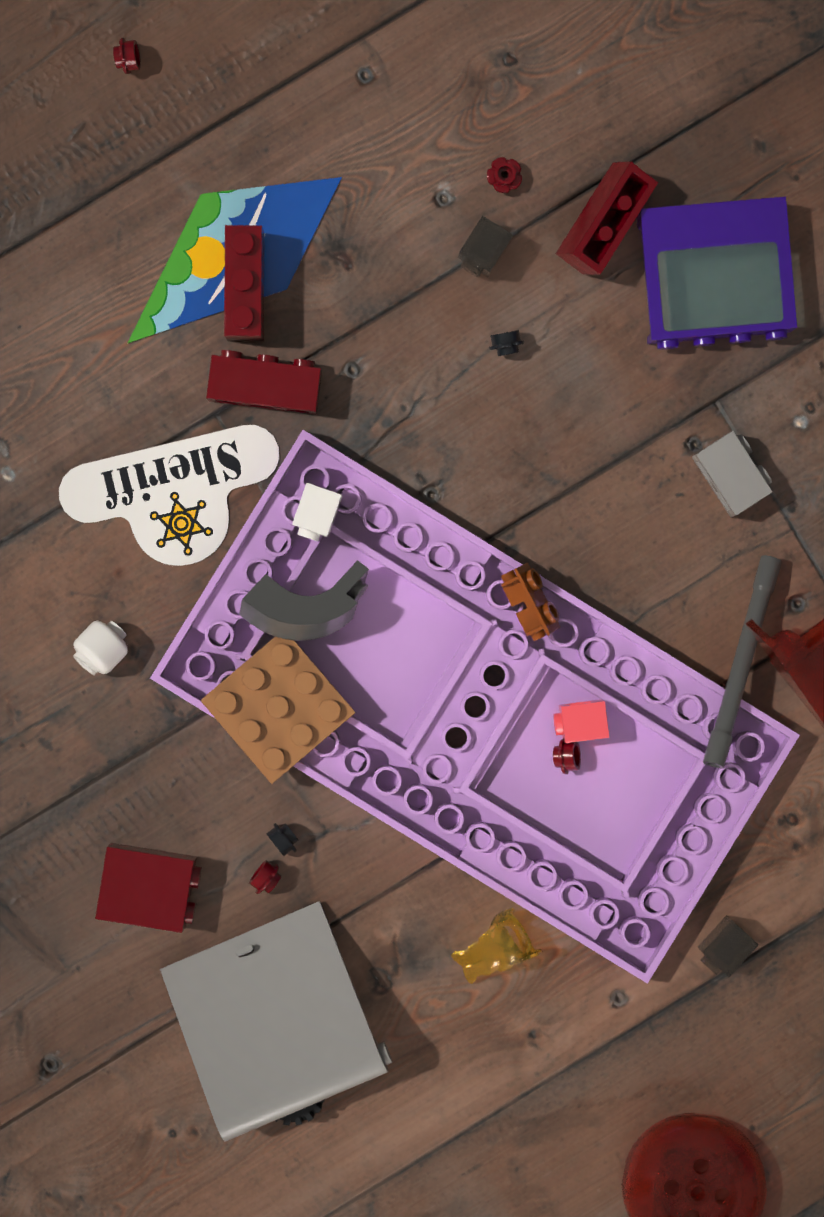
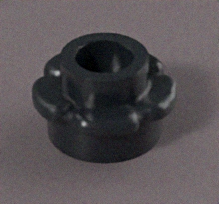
[489,330,524,356]
[266,823,299,856]

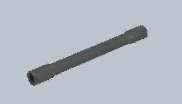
[703,555,782,769]

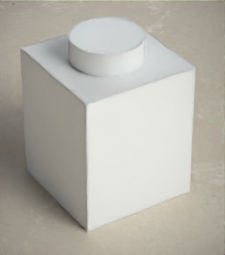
[292,483,343,542]

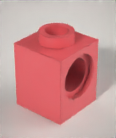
[553,699,609,743]

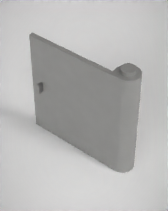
[160,901,392,1142]

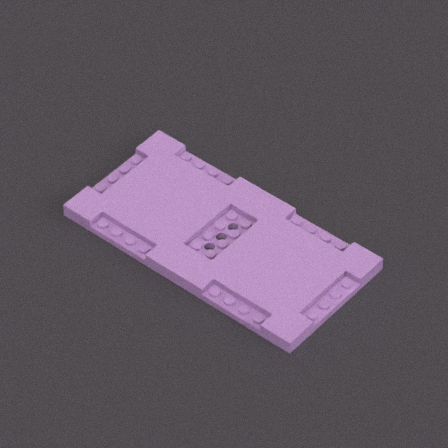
[150,430,800,984]

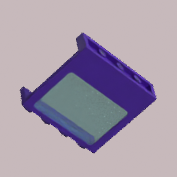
[637,197,797,350]

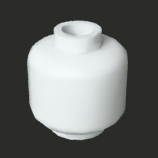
[73,621,128,675]

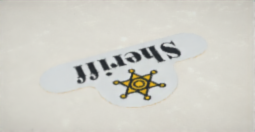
[59,425,279,566]

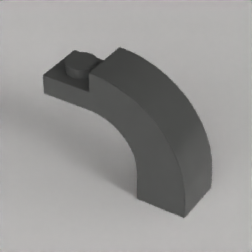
[239,560,369,640]

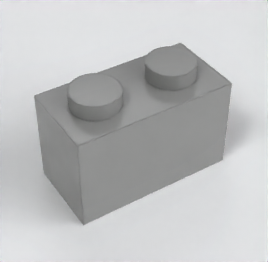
[692,431,772,517]

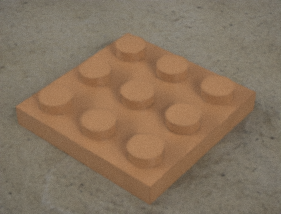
[200,637,356,784]

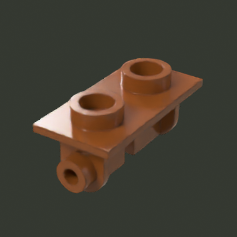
[500,562,561,641]

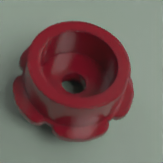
[113,38,141,74]
[487,157,522,193]
[553,738,581,774]
[249,860,281,894]

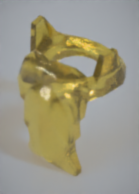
[451,907,543,984]

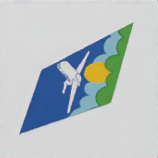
[127,177,342,344]

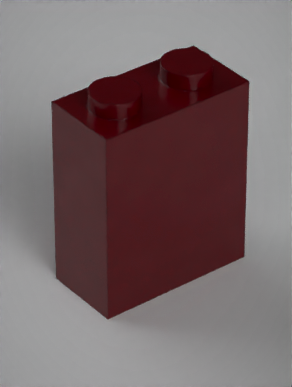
[95,843,202,933]

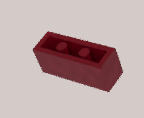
[555,161,658,275]
[224,225,265,341]
[206,350,322,415]

